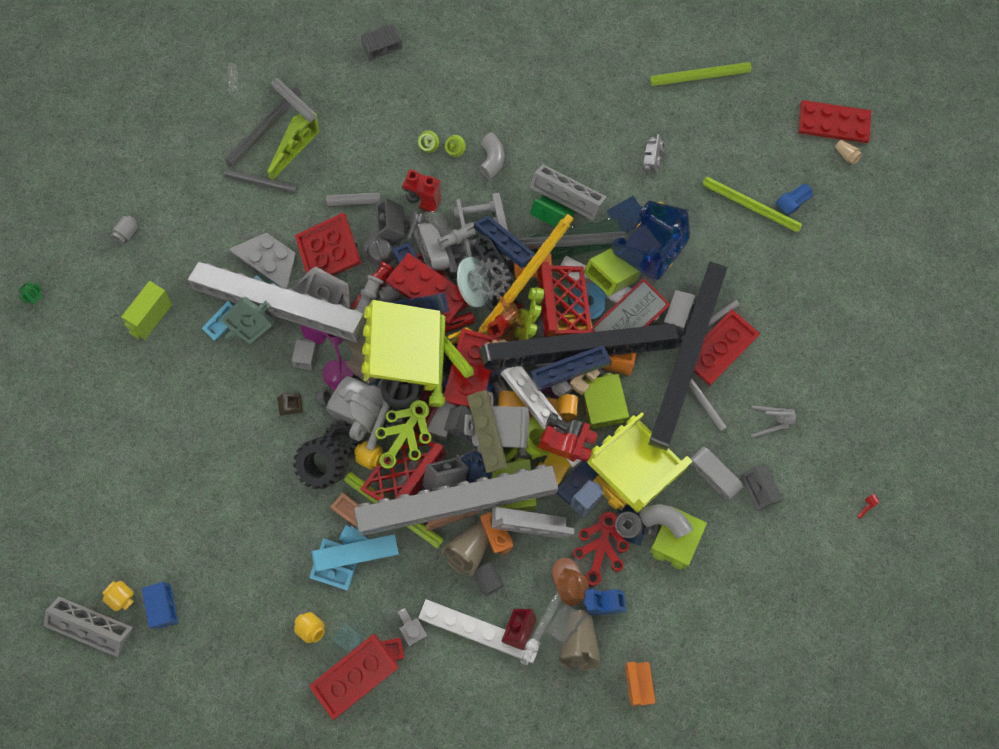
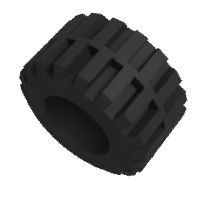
[293,436,349,490]

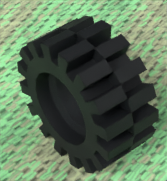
[323,421,359,458]

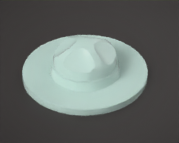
[457,257,490,307]

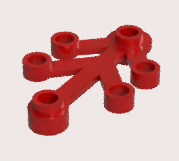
[573,512,629,587]

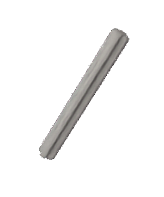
[271,78,316,122]

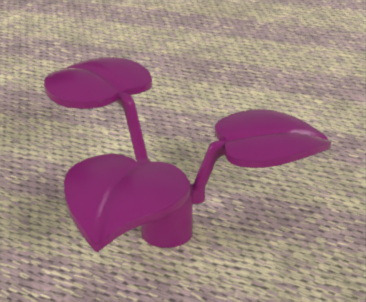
[300,324,354,391]

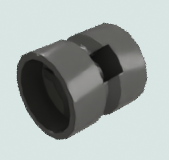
[615,512,644,538]

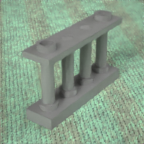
[453,193,513,267]

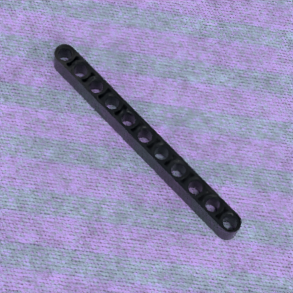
[648,261,728,451]
[479,324,682,370]

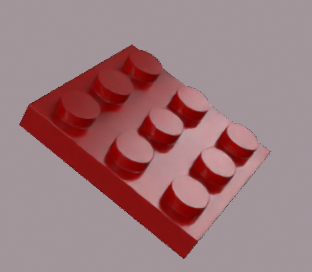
[295,213,361,276]

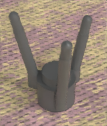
[394,212,425,248]

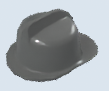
[363,230,396,267]

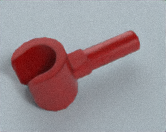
[857,494,879,519]

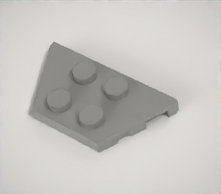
[229,233,296,289]
[290,267,350,309]

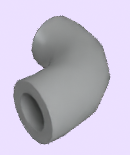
[479,132,505,180]
[639,504,693,538]

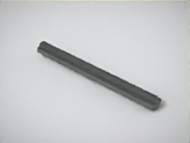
[225,87,301,166]
[518,231,627,249]

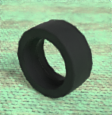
[381,379,419,409]

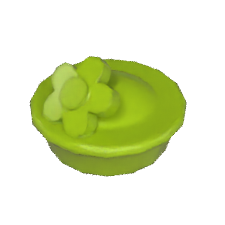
[418,130,439,153]
[445,135,466,157]

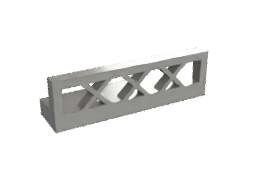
[529,164,607,220]
[492,507,574,538]
[43,597,133,657]

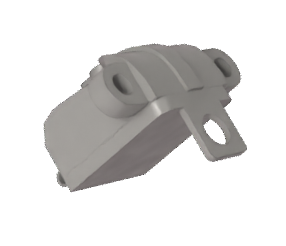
[326,376,391,441]
[464,392,529,462]

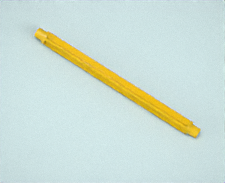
[478,214,574,335]

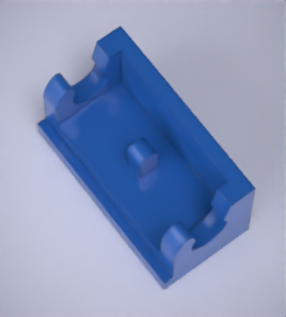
[142,582,178,629]

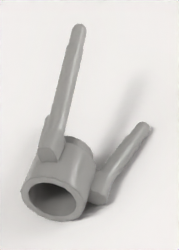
[751,405,796,438]

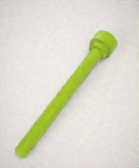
[429,314,446,407]

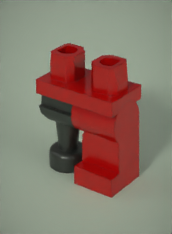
[402,169,441,214]
[537,412,598,462]

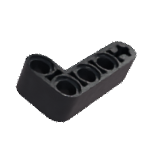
[473,235,521,312]

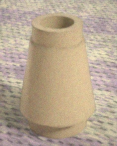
[835,140,862,165]

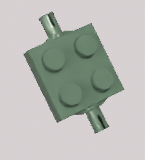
[220,296,275,344]

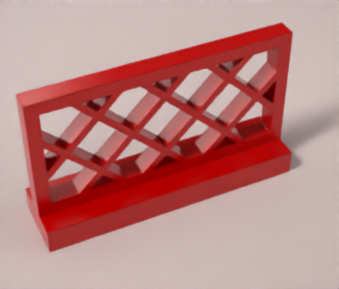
[537,262,592,337]
[360,431,446,501]

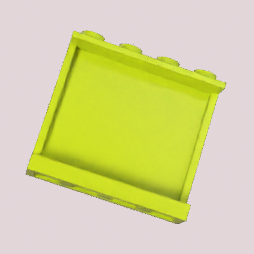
[361,300,440,391]
[587,412,693,513]

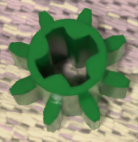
[18,281,43,305]

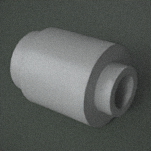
[111,216,138,244]

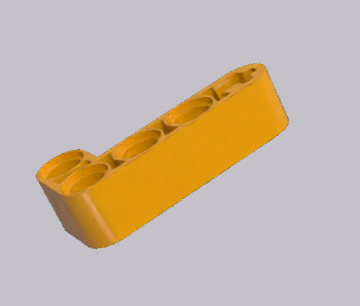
[498,391,578,423]

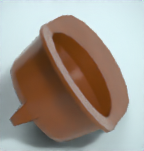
[552,557,589,606]

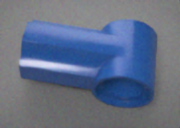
[775,183,814,217]

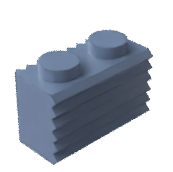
[570,480,603,518]

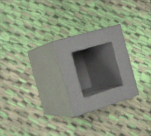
[292,339,317,370]

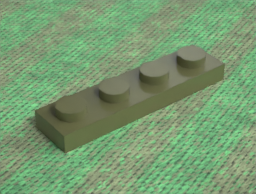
[467,390,508,473]

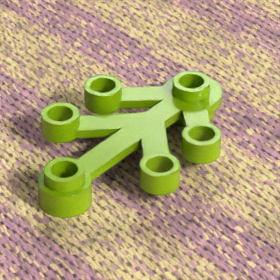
[514,287,544,340]
[375,400,431,469]

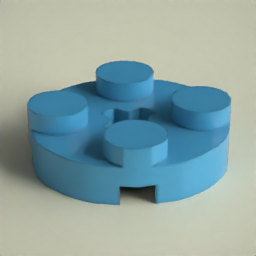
[568,282,606,319]

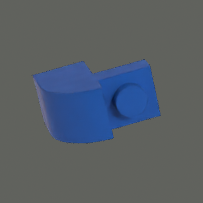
[584,589,627,616]

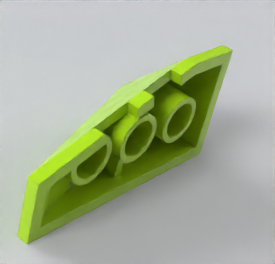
[268,112,320,180]

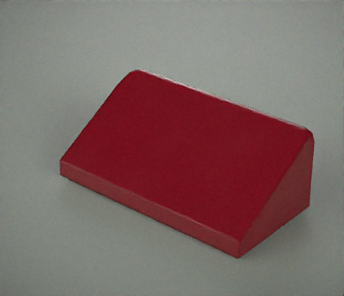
[501,609,536,650]

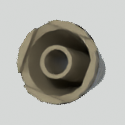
[441,521,490,576]
[559,610,601,670]

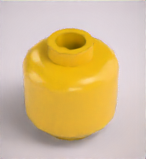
[354,441,383,470]
[102,581,134,612]
[294,612,325,643]

